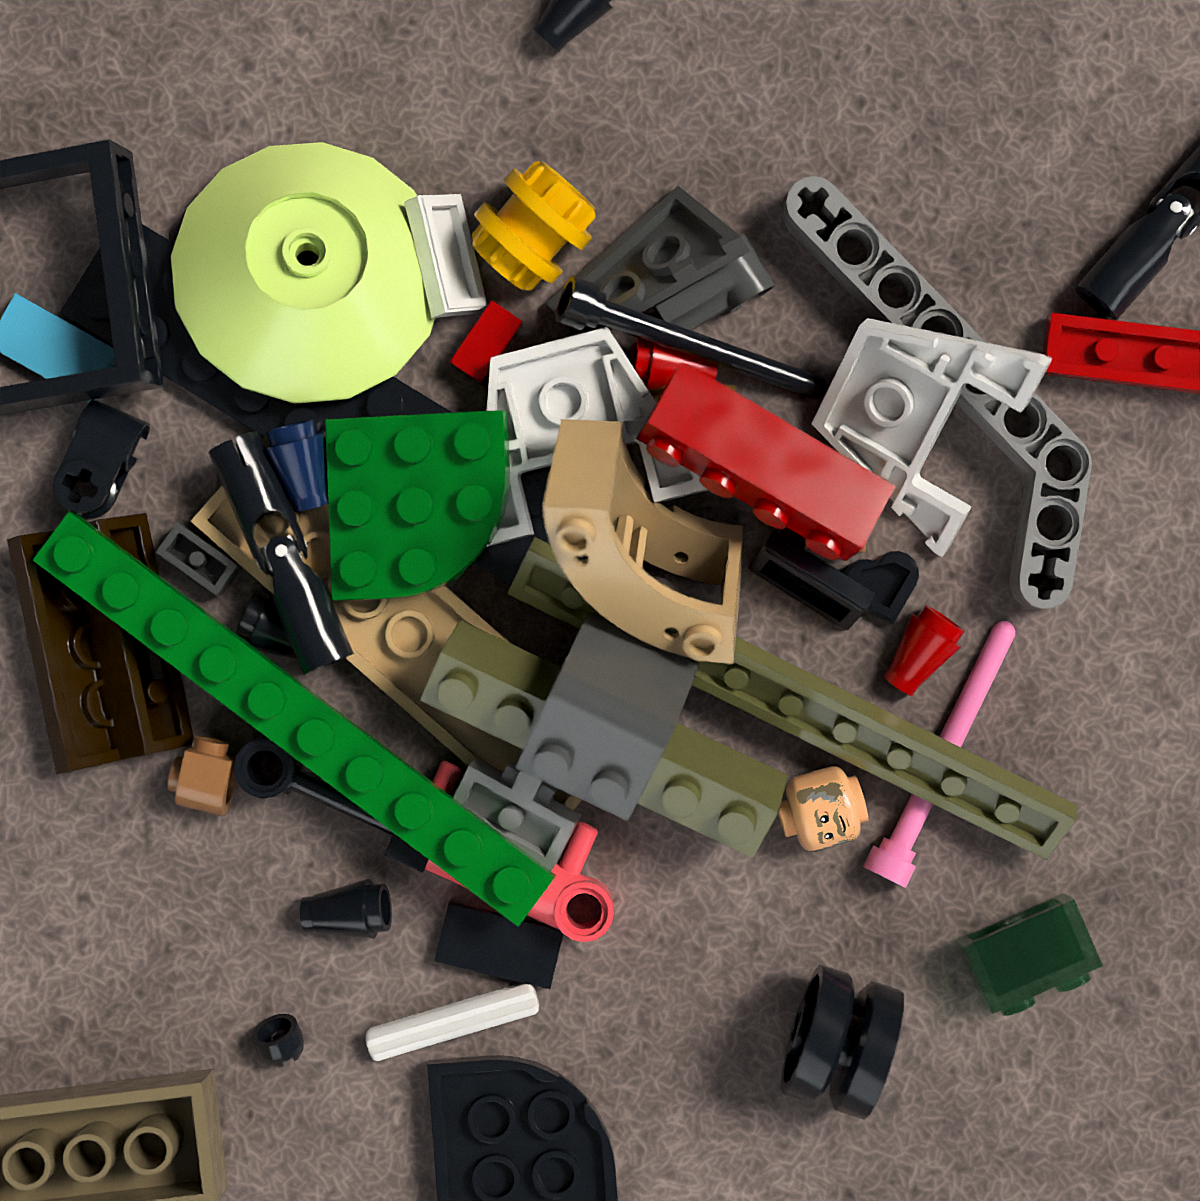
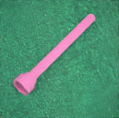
[863,621,1015,888]

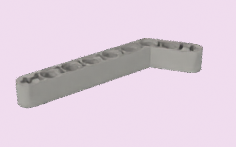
[782,176,1092,609]

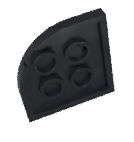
[427,1055,618,1201]

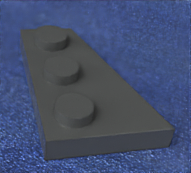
[546,186,750,335]

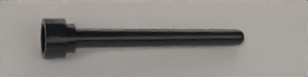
[556,276,826,399]

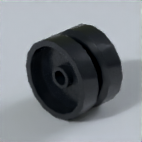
[781,964,904,1120]

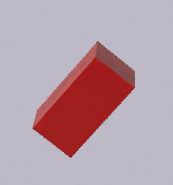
[450,300,523,386]

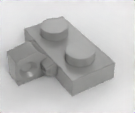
[453,758,581,871]

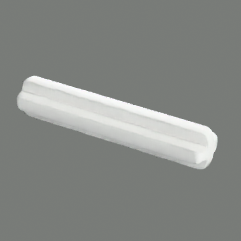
[365,983,539,1061]

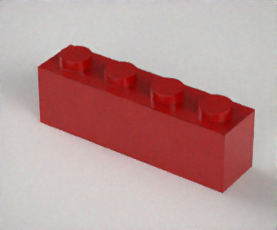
[635,361,896,561]

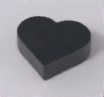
[843,551,919,625]

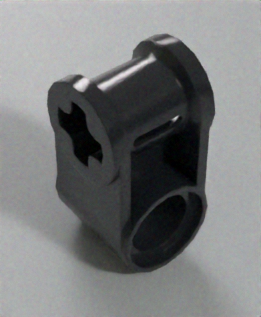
[53,399,150,519]

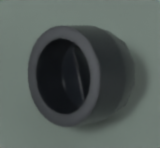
[252,1014,304,1068]

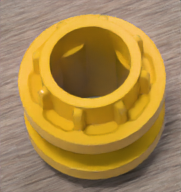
[471,161,596,291]

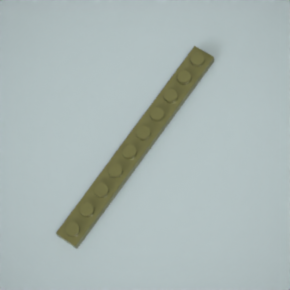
[507,537,1078,860]

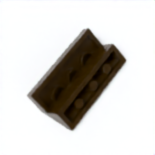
[7,513,194,774]

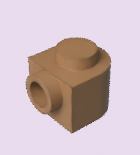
[168,735,237,817]

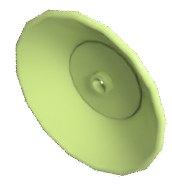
[170,142,435,404]

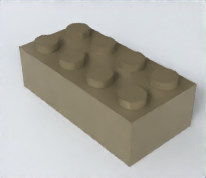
[0,1069,228,1201]

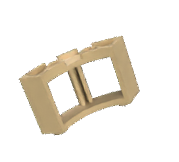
[543,419,743,664]

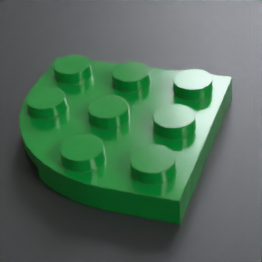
[325,410,510,601]

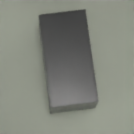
[156,522,242,596]

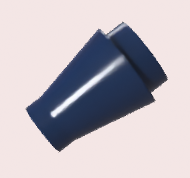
[264,419,328,512]

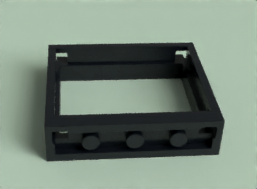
[0,139,164,416]

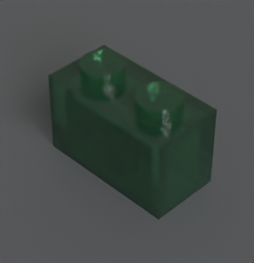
[955,893,1103,1016]

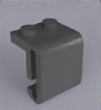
[515,611,700,821]

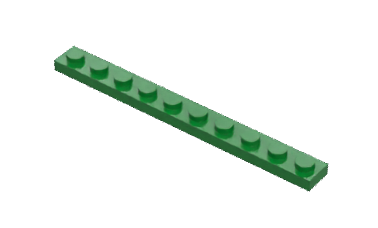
[33,512,556,927]

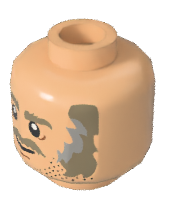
[778,766,869,851]

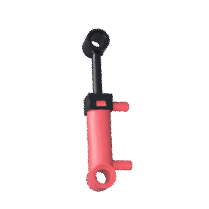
[234,737,614,942]

